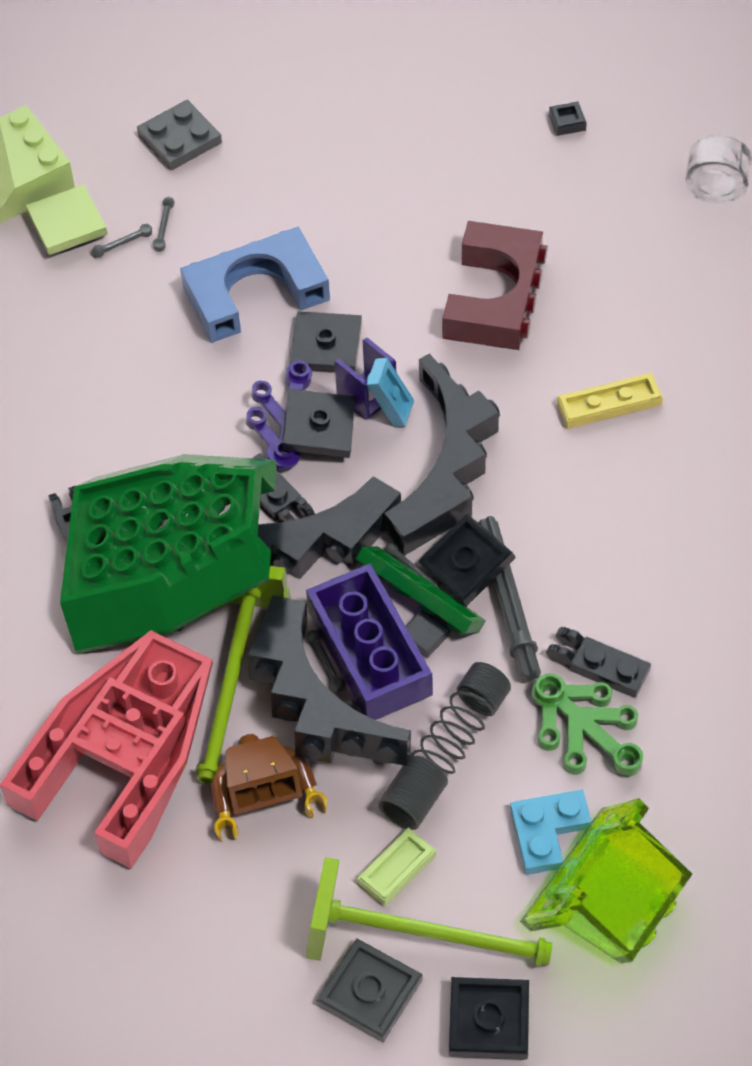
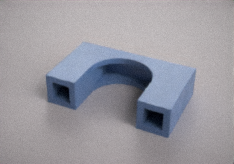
[180,226,330,343]

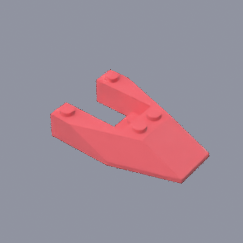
[0,631,213,869]

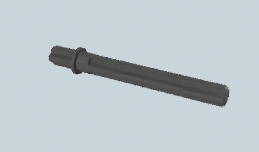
[479,516,541,681]

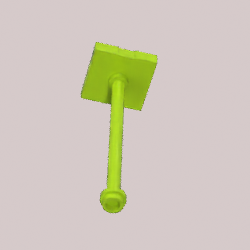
[195,566,291,785]
[306,857,553,967]

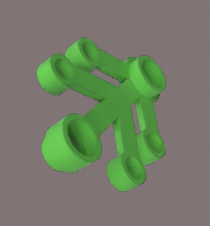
[532,673,643,776]

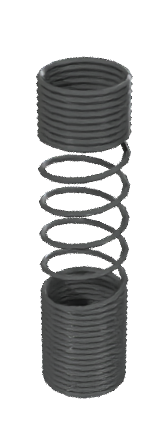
[378,662,511,830]

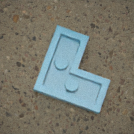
[510,789,592,875]

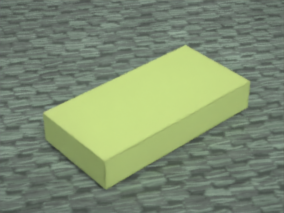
[357,827,436,907]

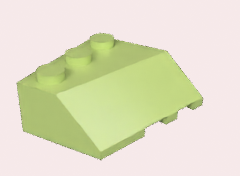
[0,106,75,223]

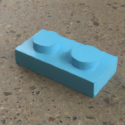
[366,358,414,427]

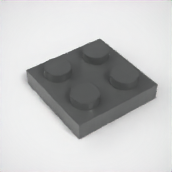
[137,99,222,171]

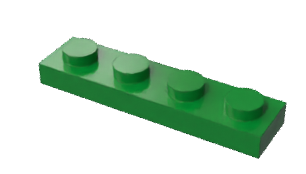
[356,546,486,635]

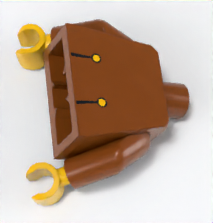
[211,734,327,842]

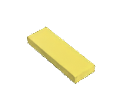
[557,373,663,429]

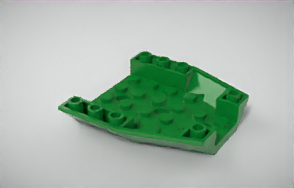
[60,454,277,654]

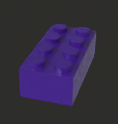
[306,563,433,720]

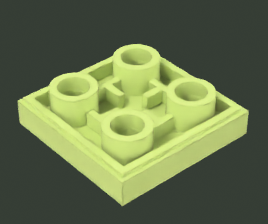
[26,185,108,255]

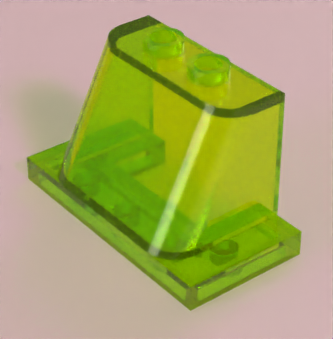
[520,798,692,964]

